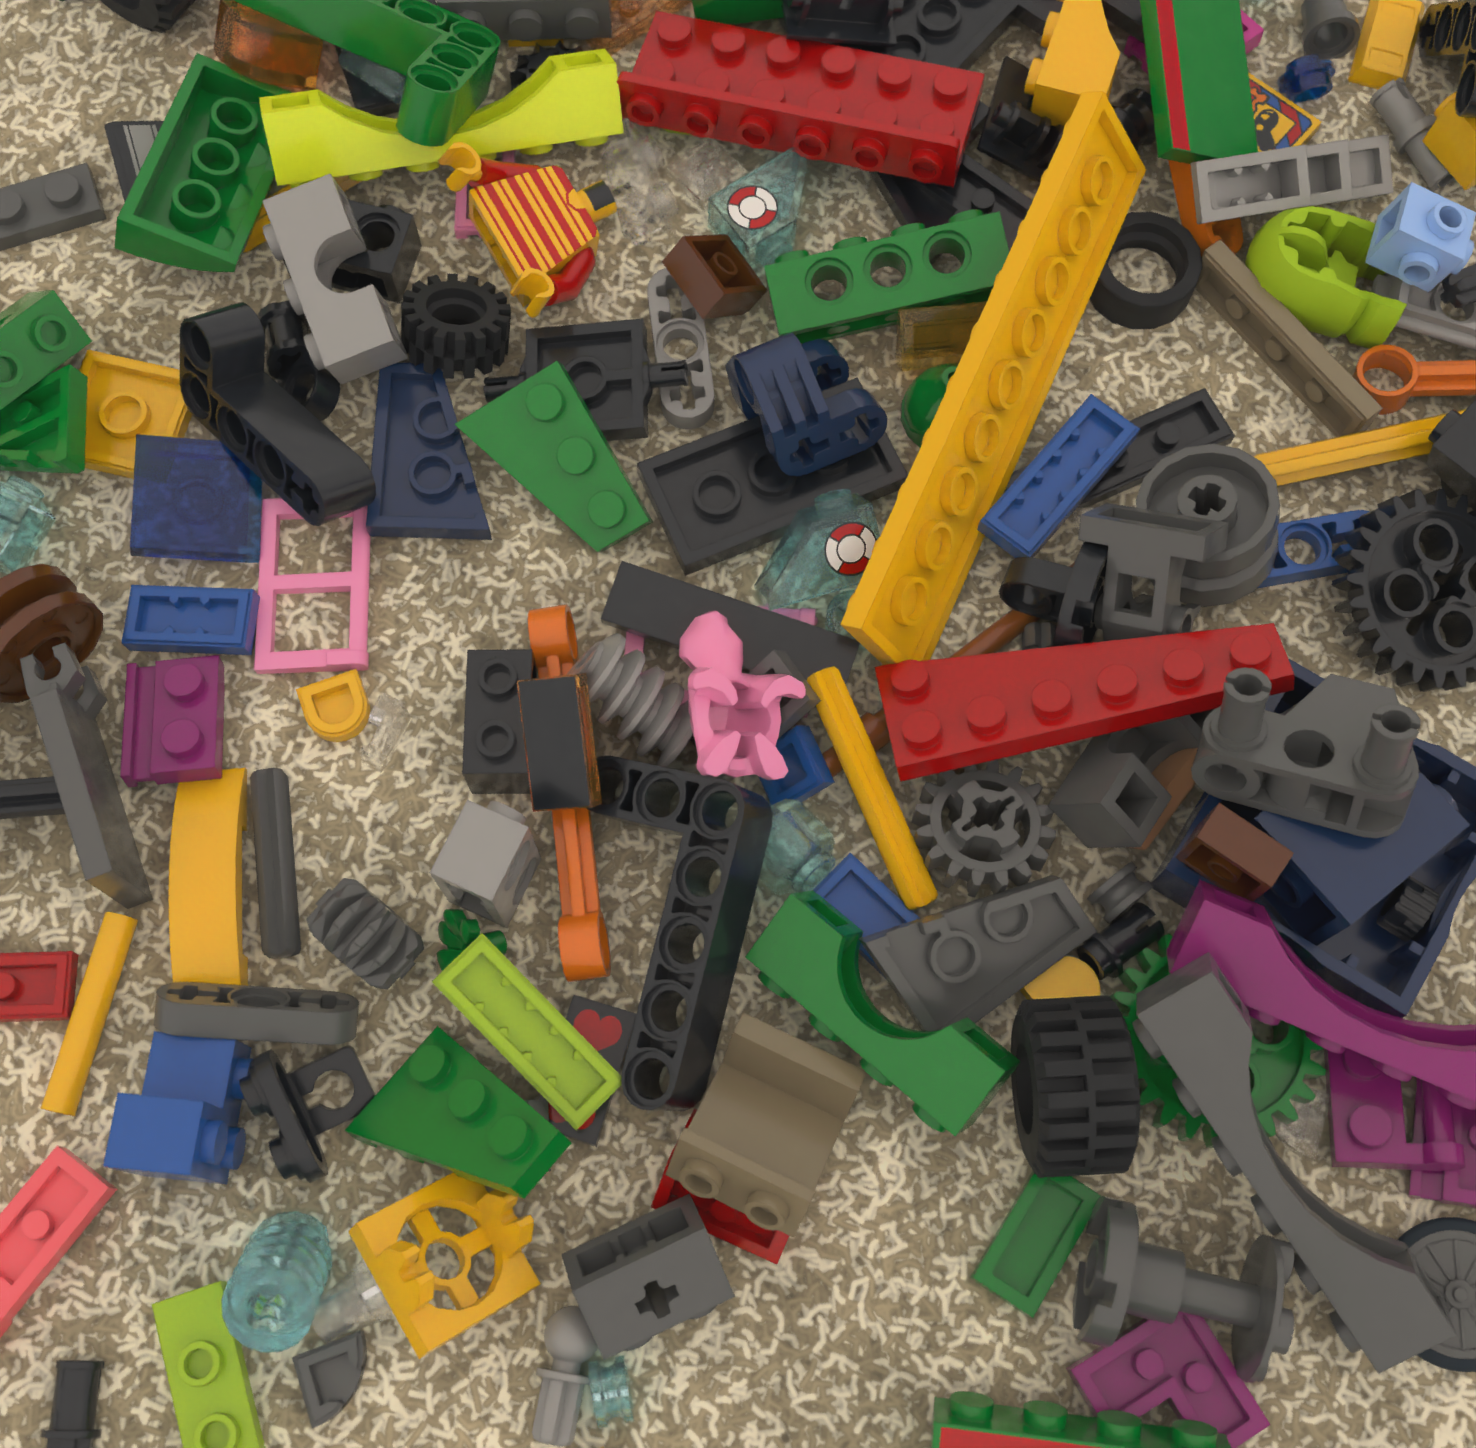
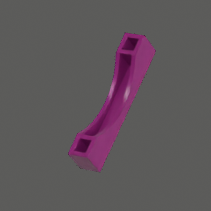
[1166,880,1476,1110]

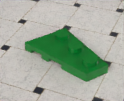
[454,361,653,553]
[344,1026,572,1199]

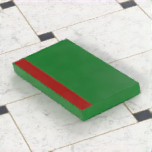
[1140,0,1258,164]

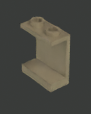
[665,1012,866,1238]

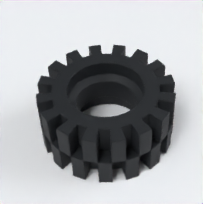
[401,274,511,379]

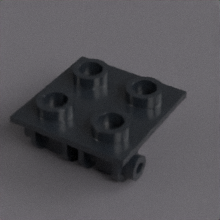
[977,56,1064,183]

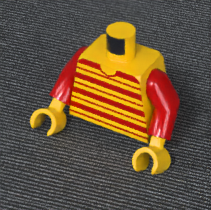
[438,142,617,318]

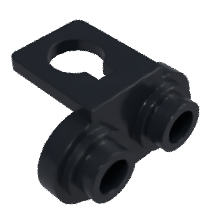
[239,1045,375,1183]

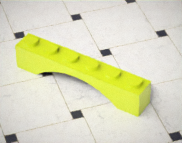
[259,48,624,188]

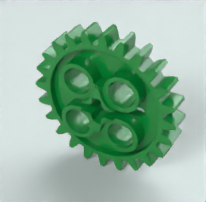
[1110,933,1326,1148]

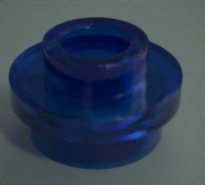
[1277,54,1336,103]

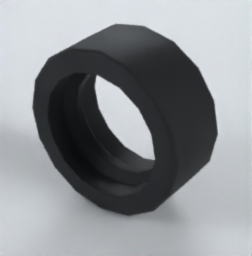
[1089,212,1202,329]

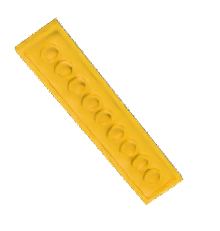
[840,91,1146,665]

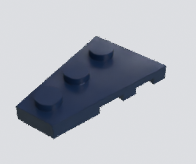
[366,363,492,540]

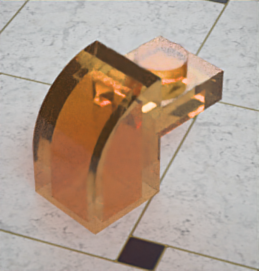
[213,0,324,90]

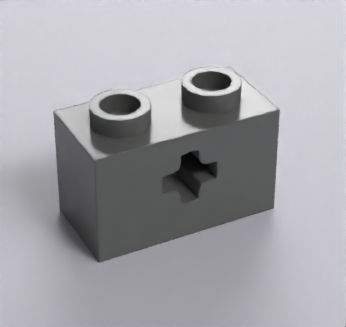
[561,1193,735,1360]

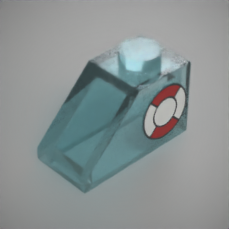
[708,147,808,272]
[754,489,880,611]

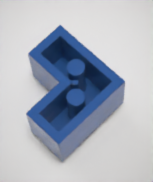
[103,1031,253,1185]

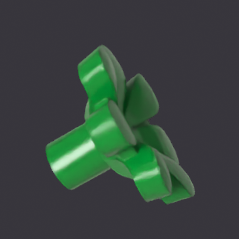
[436,909,507,971]

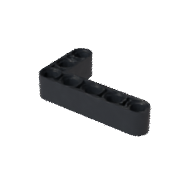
[585,756,773,1112]

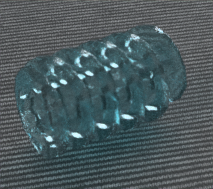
[221,1211,333,1353]

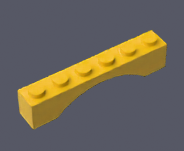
[1024,0,1120,126]

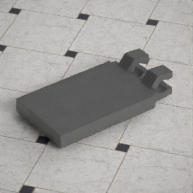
[20,643,153,909]

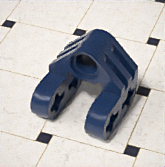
[725,332,888,476]

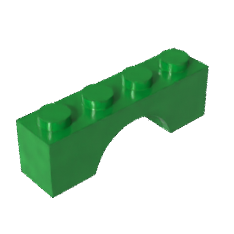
[745,890,1021,1136]

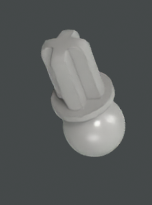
[532,1306,598,1446]

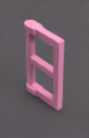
[254,498,371,674]

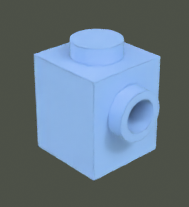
[1365,182,1476,292]

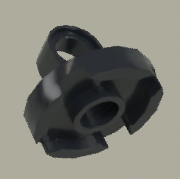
[999,542,1108,647]

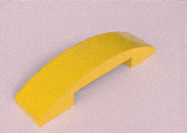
[168,768,248,986]

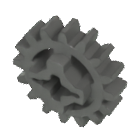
[911,759,1056,897]

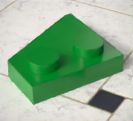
[0,364,88,474]

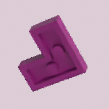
[1066,1312,1271,1448]

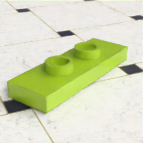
[432,933,622,1130]
[151,1281,265,1448]

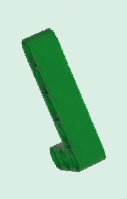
[234,0,501,147]

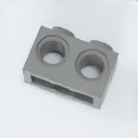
[430,800,541,928]

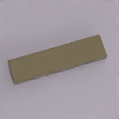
[1195,239,1383,437]

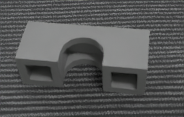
[262,173,408,384]

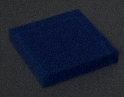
[130,434,262,563]

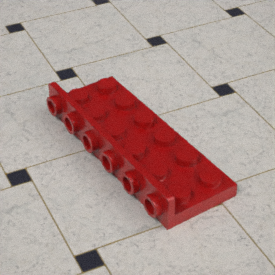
[616,11,985,187]

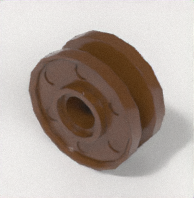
[0,564,103,703]

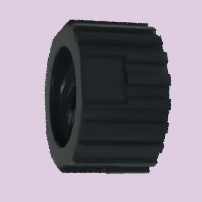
[1376,876,1439,942]

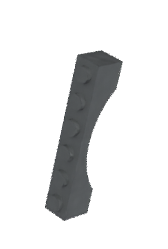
[1132,952,1457,1374]

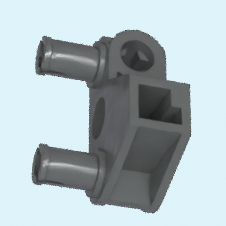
[1191,667,1421,838]

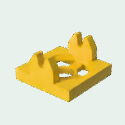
[348,1172,541,1359]

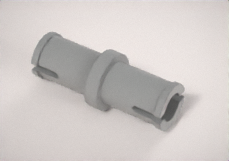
[1370,78,1455,192]

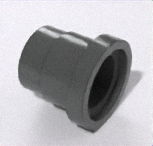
[1301,0,1361,59]

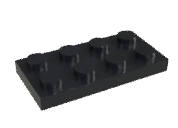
[637,377,908,576]

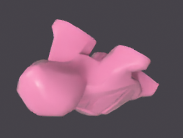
[679,610,806,780]

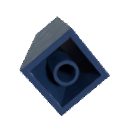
[1249,773,1470,946]

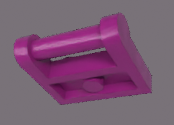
[1324,1048,1465,1171]

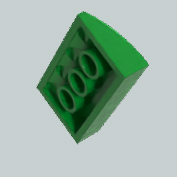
[114,53,292,272]

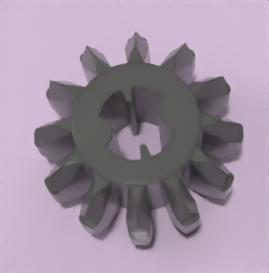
[306,878,424,990]

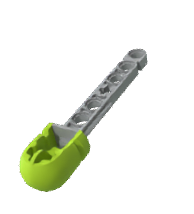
[1245,206,1476,350]

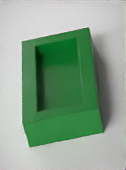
[970,1171,1101,1318]

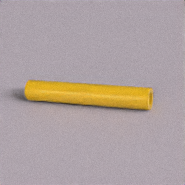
[40,912,138,1117]

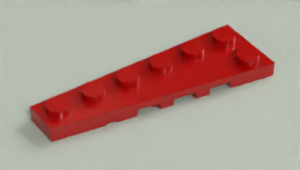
[874,623,1295,782]

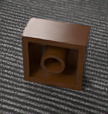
[662,234,767,319]
[1175,803,1294,901]

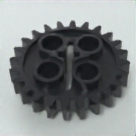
[1332,488,1476,692]

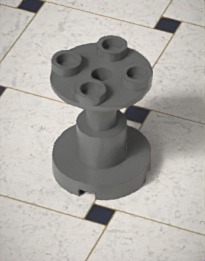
[1073,1195,1294,1383]

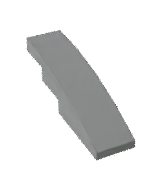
[1191,134,1393,224]

